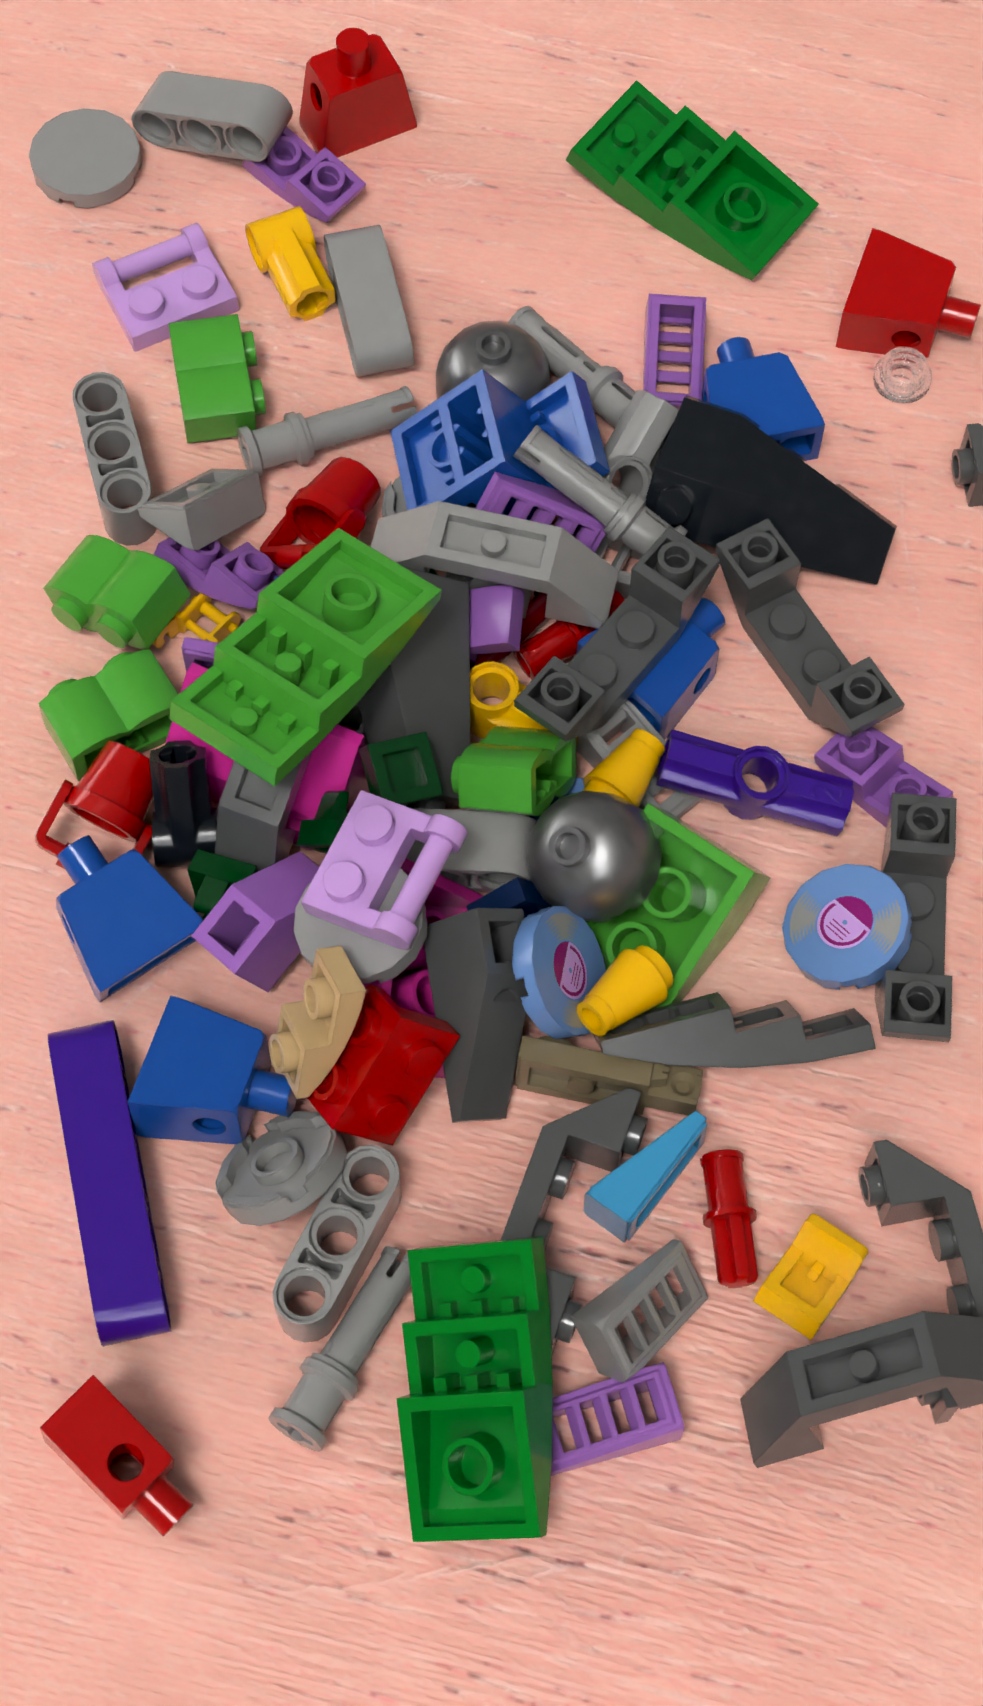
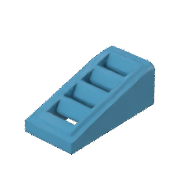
[583,1111,707,1243]

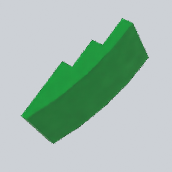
[566,80,819,281]
[397,1236,553,1542]

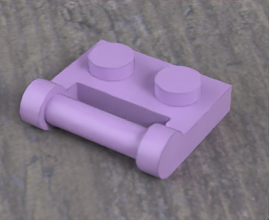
[92,223,239,352]
[301,790,468,950]

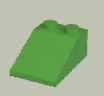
[586,803,771,1010]

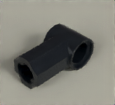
[149,740,218,867]

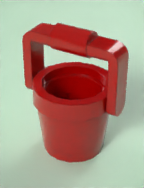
[260,457,381,569]
[35,741,154,869]

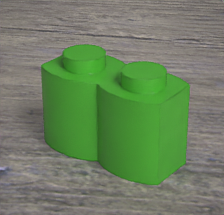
[168,314,266,443]
[43,535,191,649]
[39,649,178,781]
[451,726,576,816]

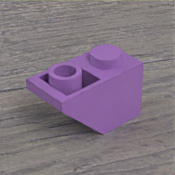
[191,851,320,992]

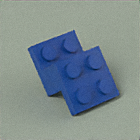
[390,369,610,520]

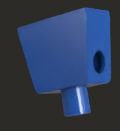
[702,337,825,461]
[576,598,725,740]
[56,835,203,1003]
[127,996,297,1144]

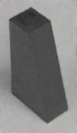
[358,567,470,809]

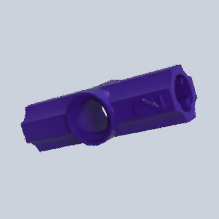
[656,729,854,837]

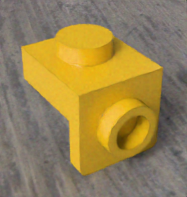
[753,1214,868,1340]

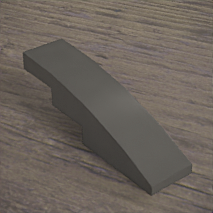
[593,992,876,1068]

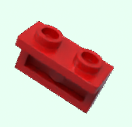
[307,984,460,1146]

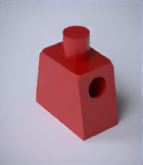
[299,28,417,158]
[835,228,981,360]
[40,1375,194,1537]

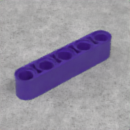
[48,1020,171,1347]

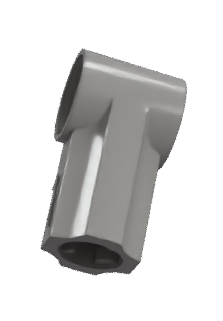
[603,390,679,498]

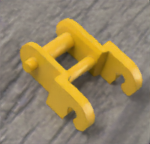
[152,593,241,648]

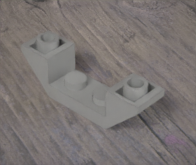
[371,501,619,629]

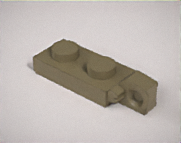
[514,1036,703,1116]

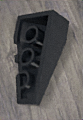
[645,395,897,585]

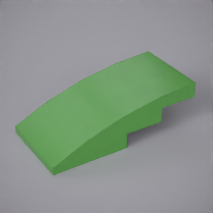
[169,528,442,787]

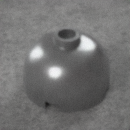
[436,321,551,401]
[526,791,662,923]

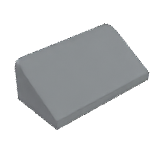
[138,469,265,550]

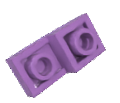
[242,126,366,223]
[154,537,284,609]
[469,584,525,663]
[814,727,953,827]

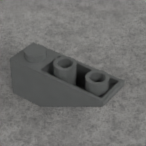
[424,908,529,1123]

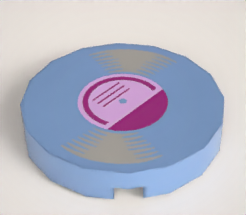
[782,864,912,990]
[512,906,606,1039]

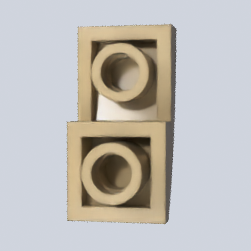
[269,946,366,1099]

